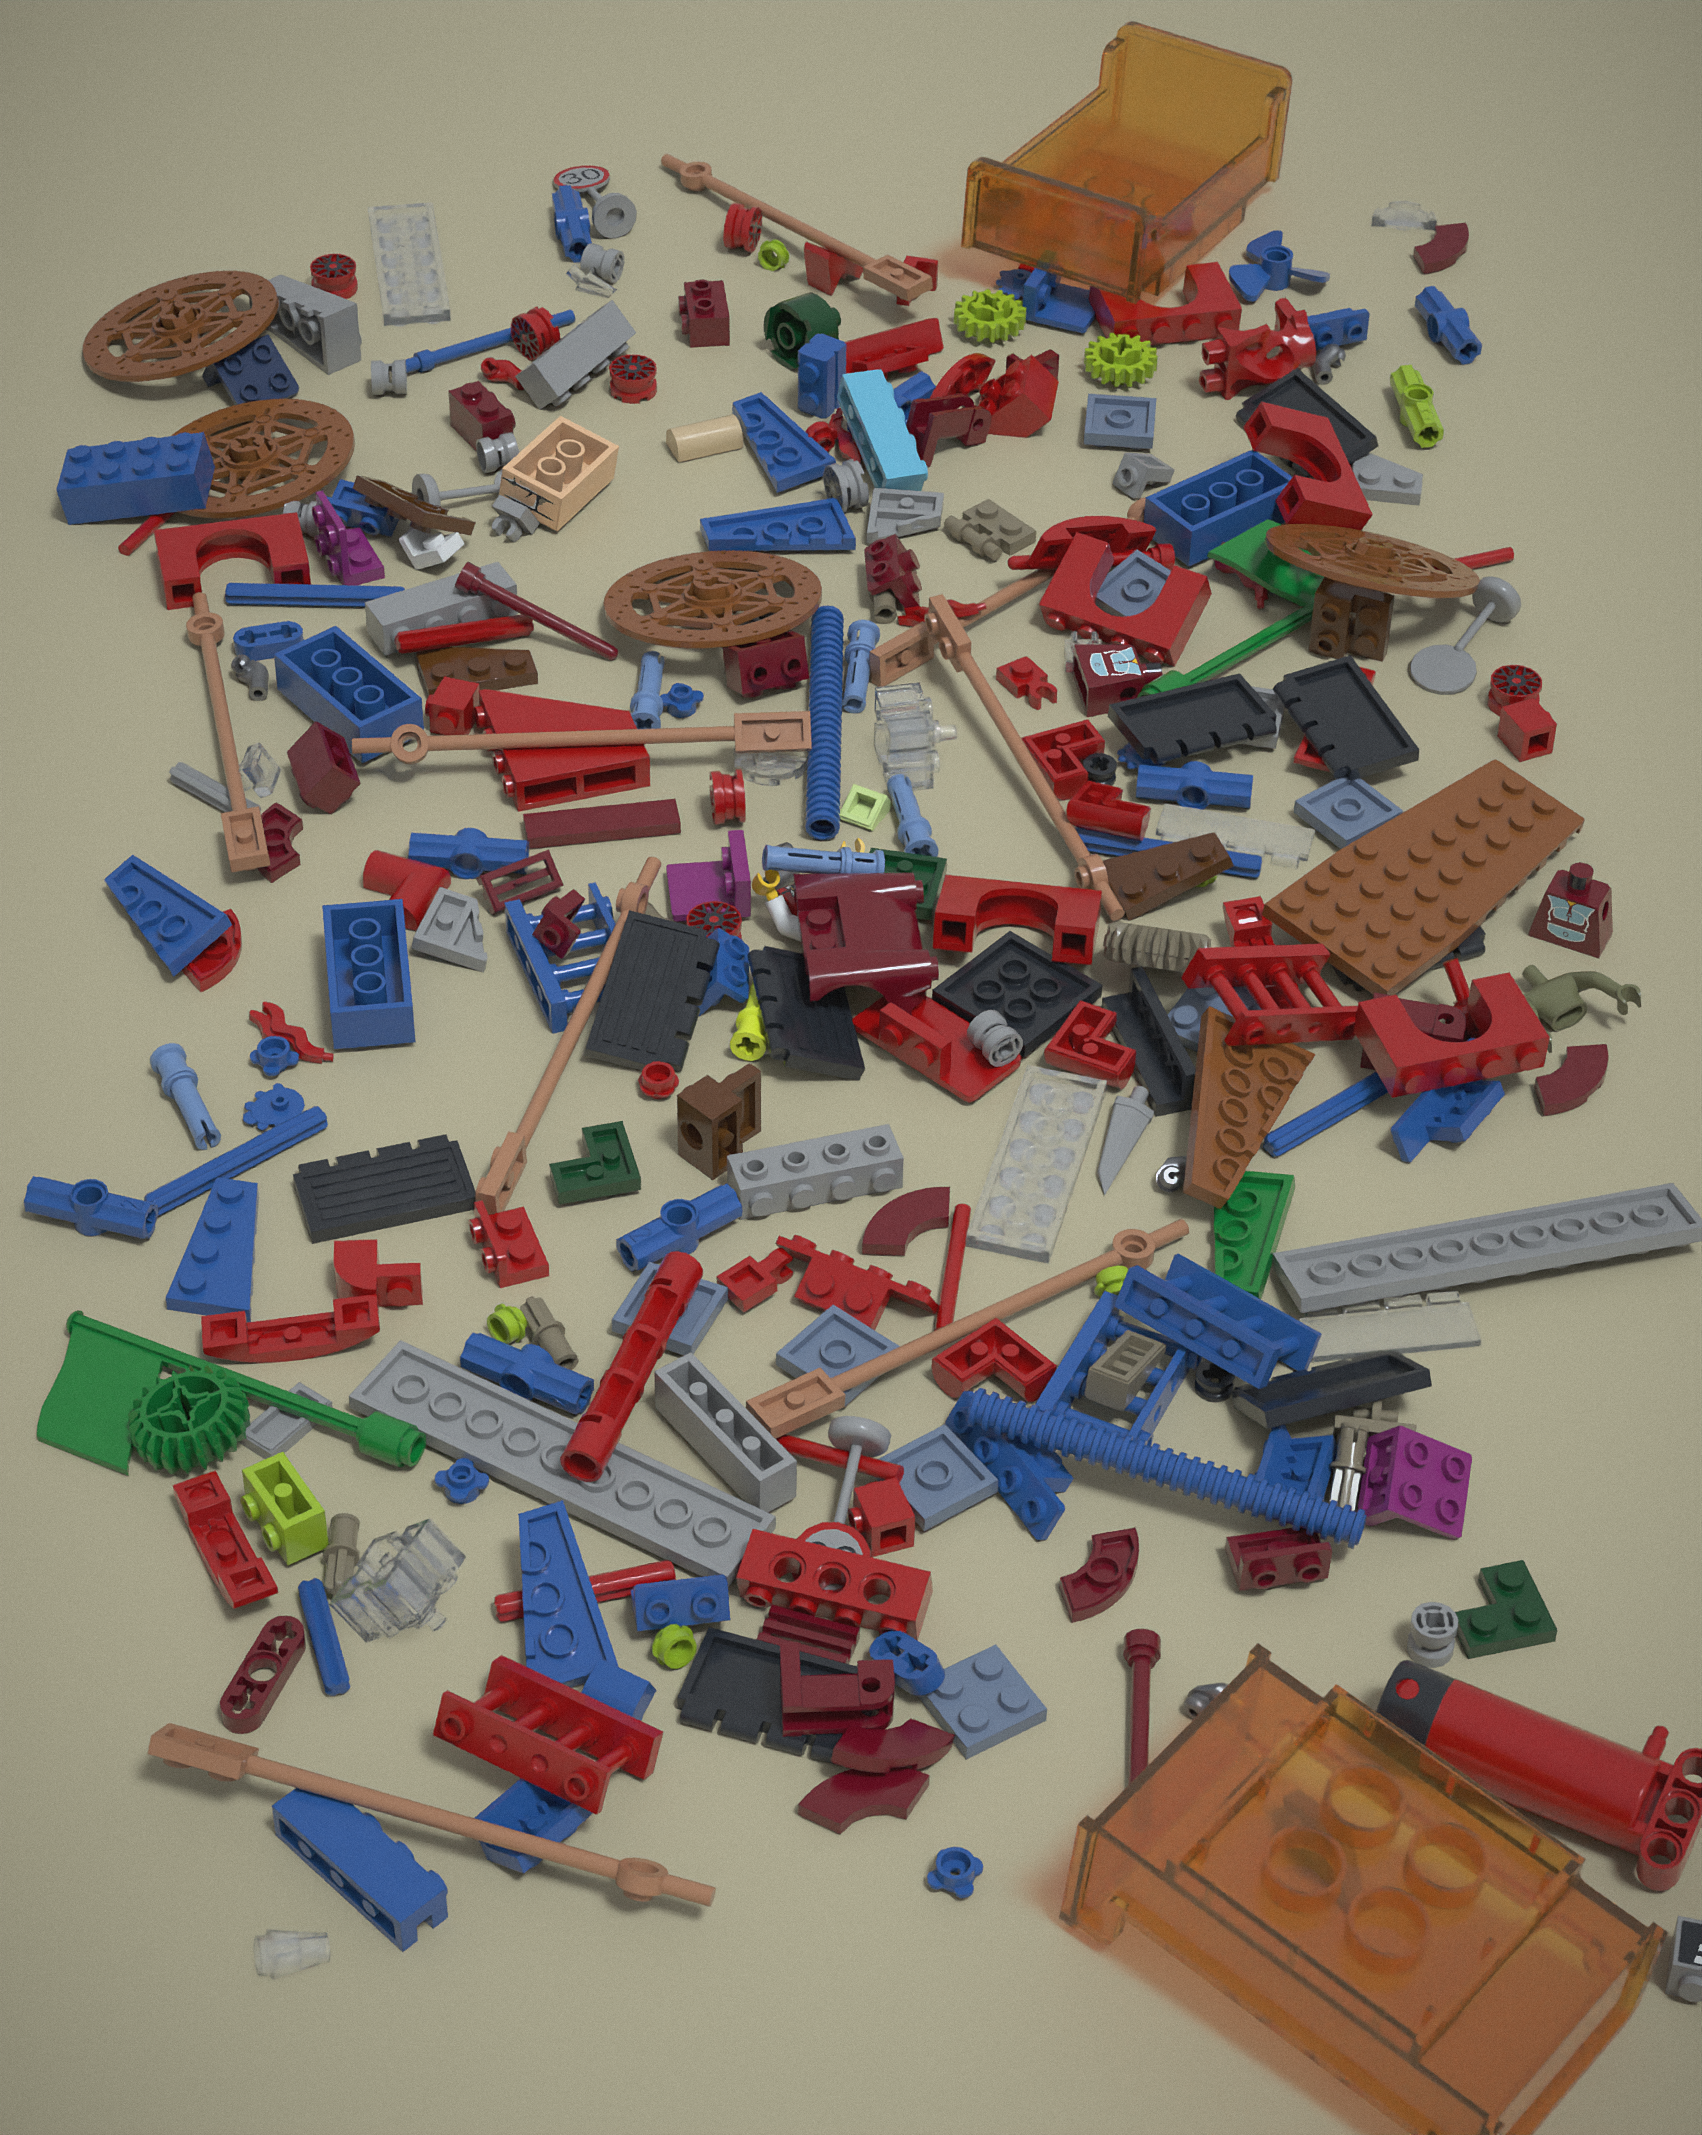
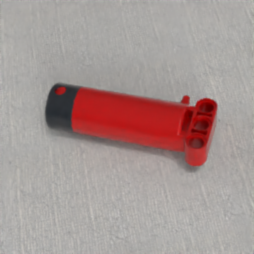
[1369,1660,1702,1891]

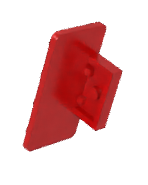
[852,996,1021,1102]

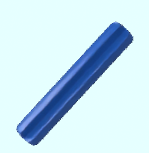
[298,1578,350,1696]

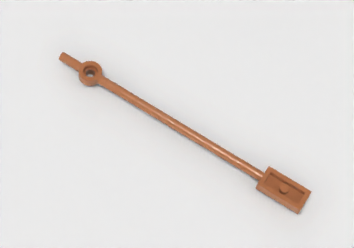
[661,154,933,301]
[869,498,1146,688]
[186,592,270,872]
[925,594,1125,921]
[352,711,812,764]
[475,857,661,1215]
[746,1219,1189,1439]
[148,1723,716,1907]

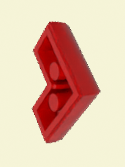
[1021,719,1105,800]
[1066,781,1151,841]
[363,850,451,931]
[1044,1000,1136,1090]
[932,1318,1057,1402]

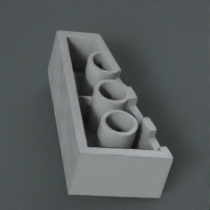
[249,275,362,375]

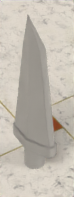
[1097,1086,1154,1195]

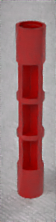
[560,1251,703,1482]

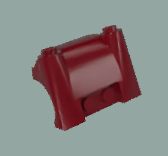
[793,872,939,1015]

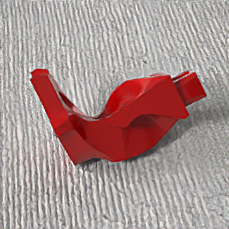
[1199,298,1316,400]

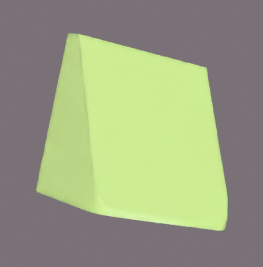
[840,784,893,831]

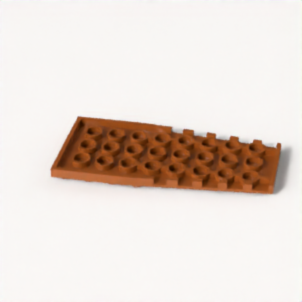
[1262,759,1585,996]

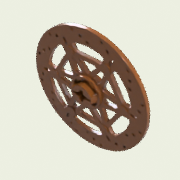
[82,271,279,382]
[171,399,355,518]
[1264,524,1480,598]
[604,550,822,648]

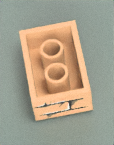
[499,416,619,531]

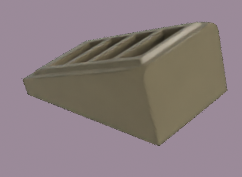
[1085,1330,1166,1411]

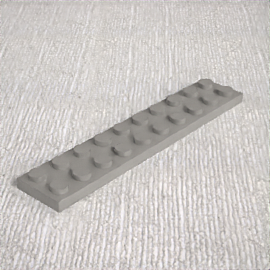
[1272,1183,1702,1313]
[349,1340,776,1587]

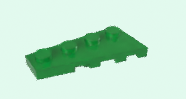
[1213,1171,1296,1299]

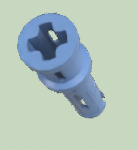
[842,620,881,713]
[630,651,665,729]
[887,774,939,857]
[762,845,885,874]
[149,1043,221,1150]

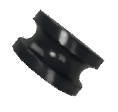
[1083,753,1117,786]
[1194,1360,1235,1403]

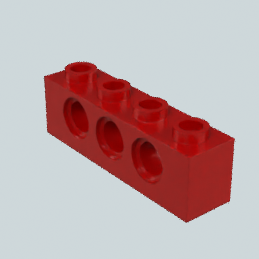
[736,1529,933,1641]

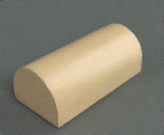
[666,414,743,463]

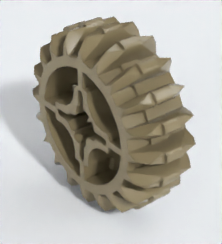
[1103,921,1212,972]

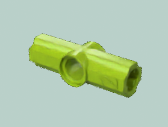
[1390,365,1444,448]

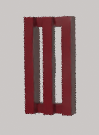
[476,849,564,915]
[756,1605,860,1664]

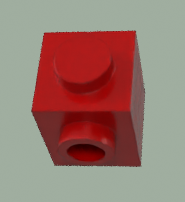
[425,676,480,735]
[1497,698,1557,762]
[848,1477,915,1557]

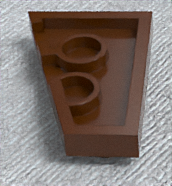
[353,475,476,536]
[414,647,538,696]
[1103,832,1234,921]

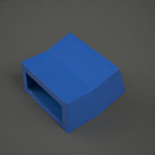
[581,1658,657,1721]

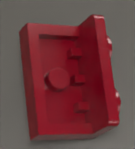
[864,534,922,608]
[1225,1528,1333,1591]

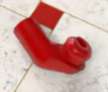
[480,357,525,390]

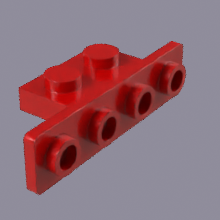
[845,317,944,379]
[775,1235,939,1330]

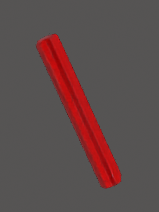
[394,614,534,654]
[494,1560,676,1622]

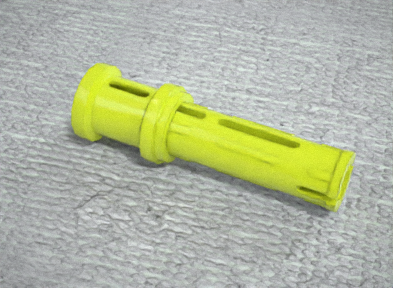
[730,981,767,1061]

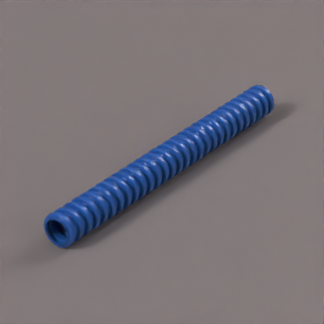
[805,605,844,840]
[966,1388,1367,1549]

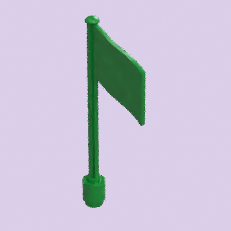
[1137,519,1324,698]
[37,1310,426,1476]

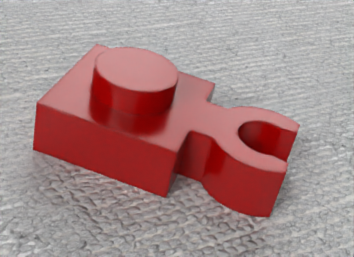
[996,656,1057,710]

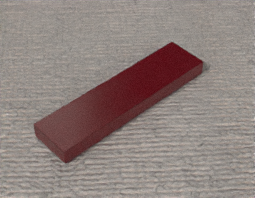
[523,799,681,849]

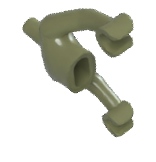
[1522,965,1641,1053]

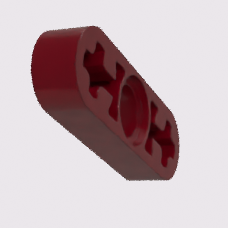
[220,1616,306,1734]

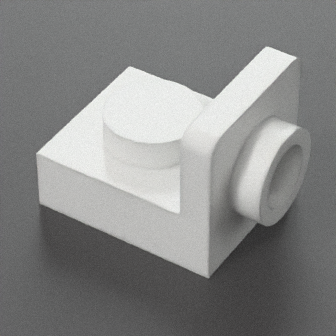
[399,528,464,570]

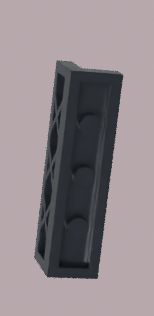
[1102,966,1196,1117]

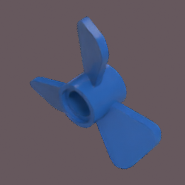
[1229,230,1330,302]

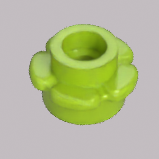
[758,239,790,271]
[1094,1266,1128,1297]
[487,1304,527,1344]
[652,1624,697,1669]

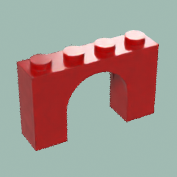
[1089,262,1242,345]
[1243,402,1373,530]
[154,512,311,610]
[1039,532,1212,667]
[933,875,1102,965]
[1354,972,1550,1098]

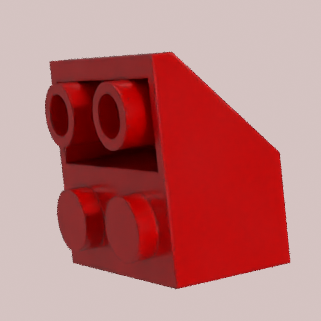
[978,354,1059,438]

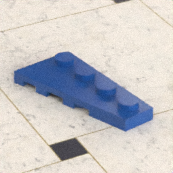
[732,392,836,493]
[700,498,856,551]
[104,854,232,976]
[166,1177,259,1322]
[518,1500,618,1688]

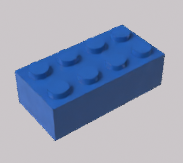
[56,432,215,525]
[1144,449,1292,566]
[274,626,424,763]
[322,899,416,1049]

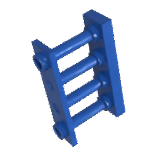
[504,882,616,1034]
[1114,1253,1322,1389]
[1035,1291,1203,1473]

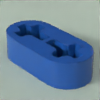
[233,621,304,661]
[869,1631,945,1695]

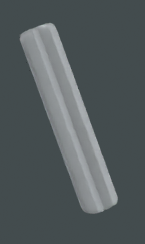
[169,762,261,814]

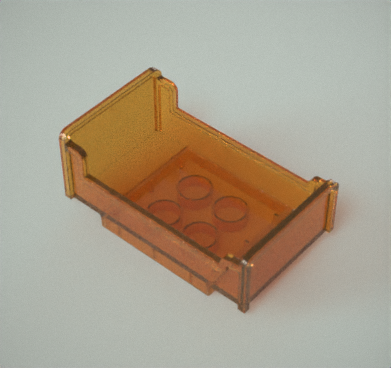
[961,21,1292,304]
[1059,1643,1668,2135]

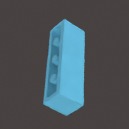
[837,369,928,491]

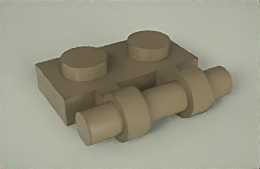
[944,499,1036,560]

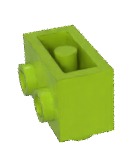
[240,1452,329,1565]

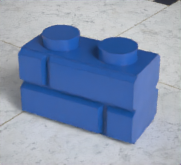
[798,333,846,419]

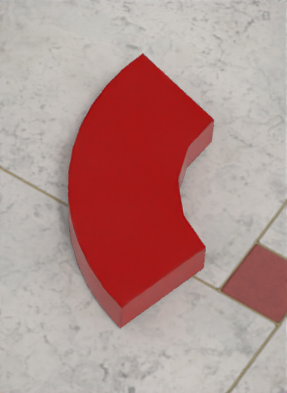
[930,353,996,398]
[182,909,242,992]

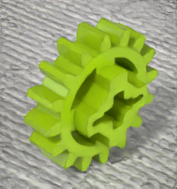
[954,289,1026,343]
[1084,333,1158,387]

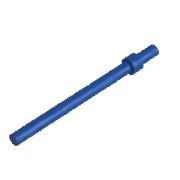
[405,309,575,373]

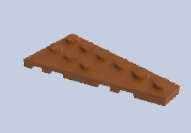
[1183,1006,1316,1209]

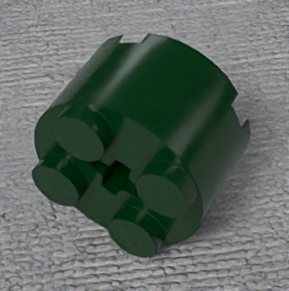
[764,292,841,369]

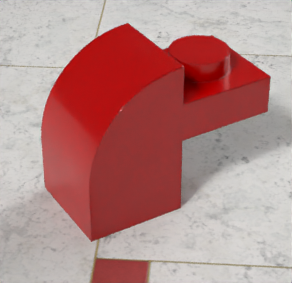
[333,1239,423,1312]

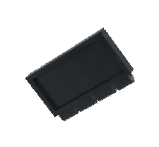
[1235,368,1378,479]
[1273,655,1420,781]
[1108,673,1277,764]
[585,910,720,1072]
[747,946,865,1080]
[293,1134,476,1244]
[1232,1350,1432,1429]
[677,1627,877,1767]

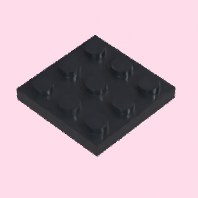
[932,931,1102,1058]

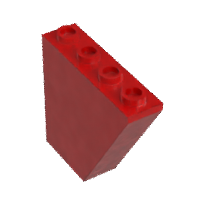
[474,689,650,812]

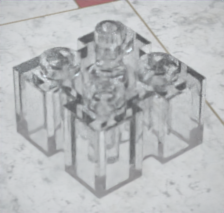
[874,682,957,793]
[329,1518,466,1643]

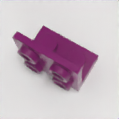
[312,490,385,585]
[666,830,751,921]
[1357,1425,1472,1540]

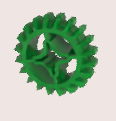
[128,1365,251,1475]

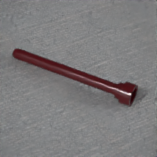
[455,562,619,660]
[1123,1629,1161,1831]

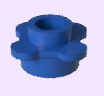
[660,683,704,718]
[250,1036,299,1076]
[435,1458,489,1504]
[927,1847,983,1898]

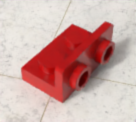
[469,1200,549,1288]

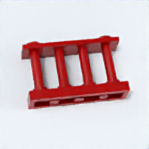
[1181,944,1358,1046]
[433,1655,664,1815]

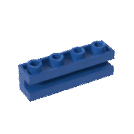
[272,1788,448,1952]

